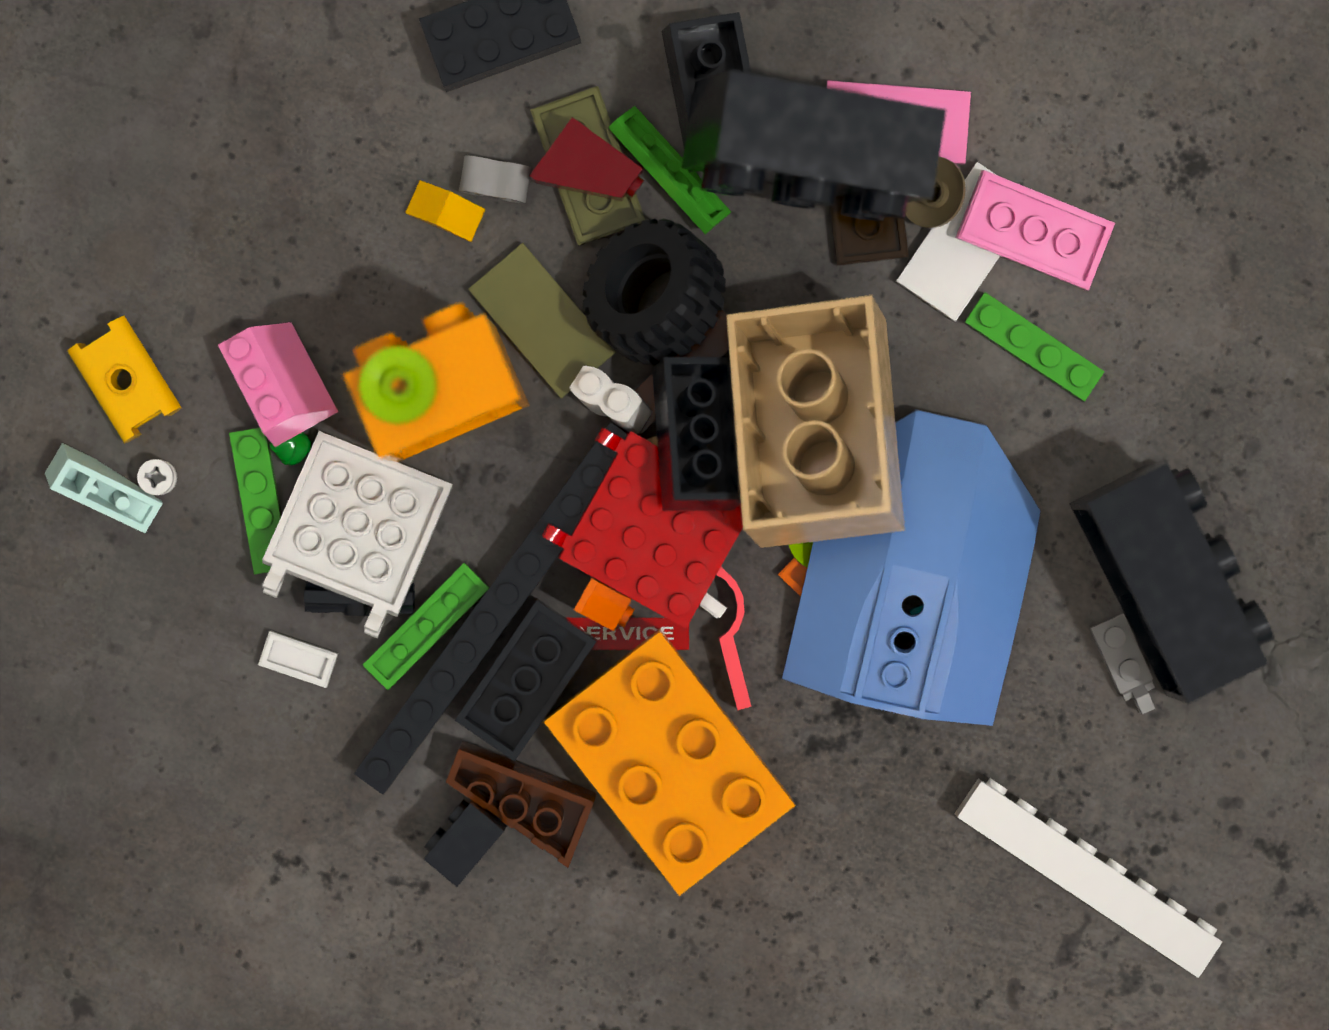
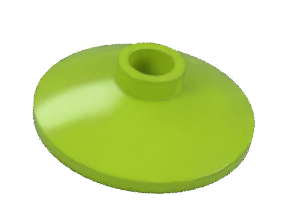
[359,347,437,424]

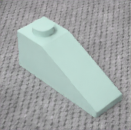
[45,443,163,533]

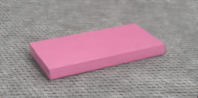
[827,81,971,165]
[955,170,1115,290]

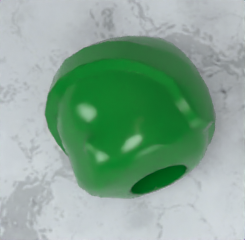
[269,432,312,466]

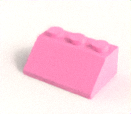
[218,322,339,447]

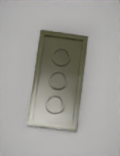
[530,86,645,246]
[468,243,616,399]

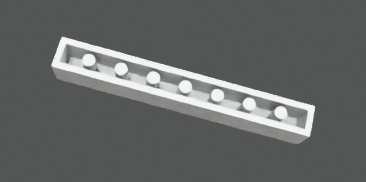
[955,778,1222,978]

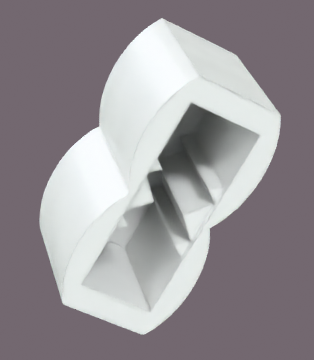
[570,366,652,434]

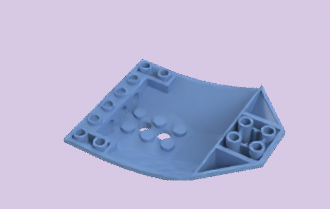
[782,409,1040,726]

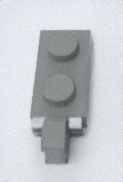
[1090,613,1155,714]

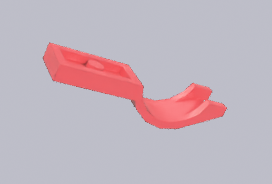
[717,567,752,710]

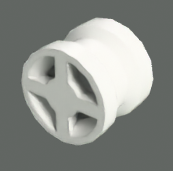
[137,459,177,495]

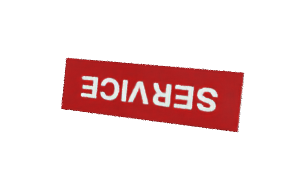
[567,618,689,650]

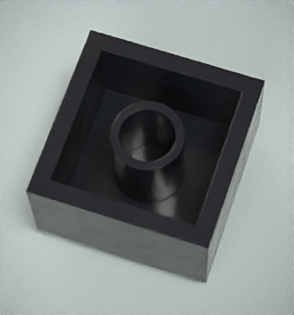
[424,799,507,887]

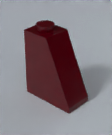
[530,117,645,201]

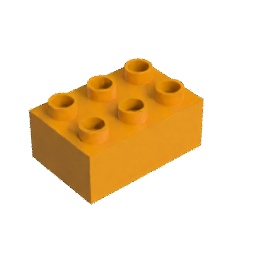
[343,303,530,462]
[544,629,795,896]

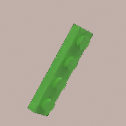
[608,106,731,235]
[964,292,1105,402]
[229,428,282,575]
[363,563,490,690]

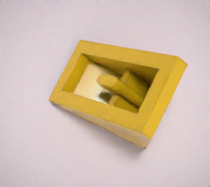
[405,180,486,242]

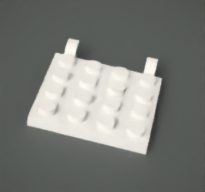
[262,431,453,639]

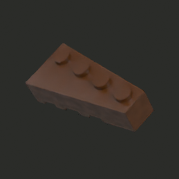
[446,741,597,868]

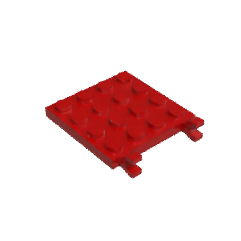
[541,428,743,629]

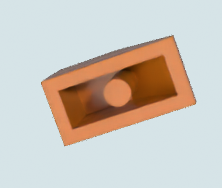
[574,578,635,631]

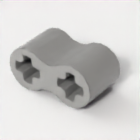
[458,155,532,204]

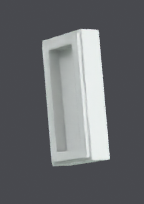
[258,631,339,688]

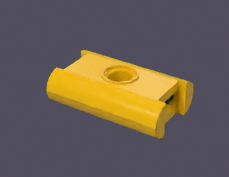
[67,316,182,444]

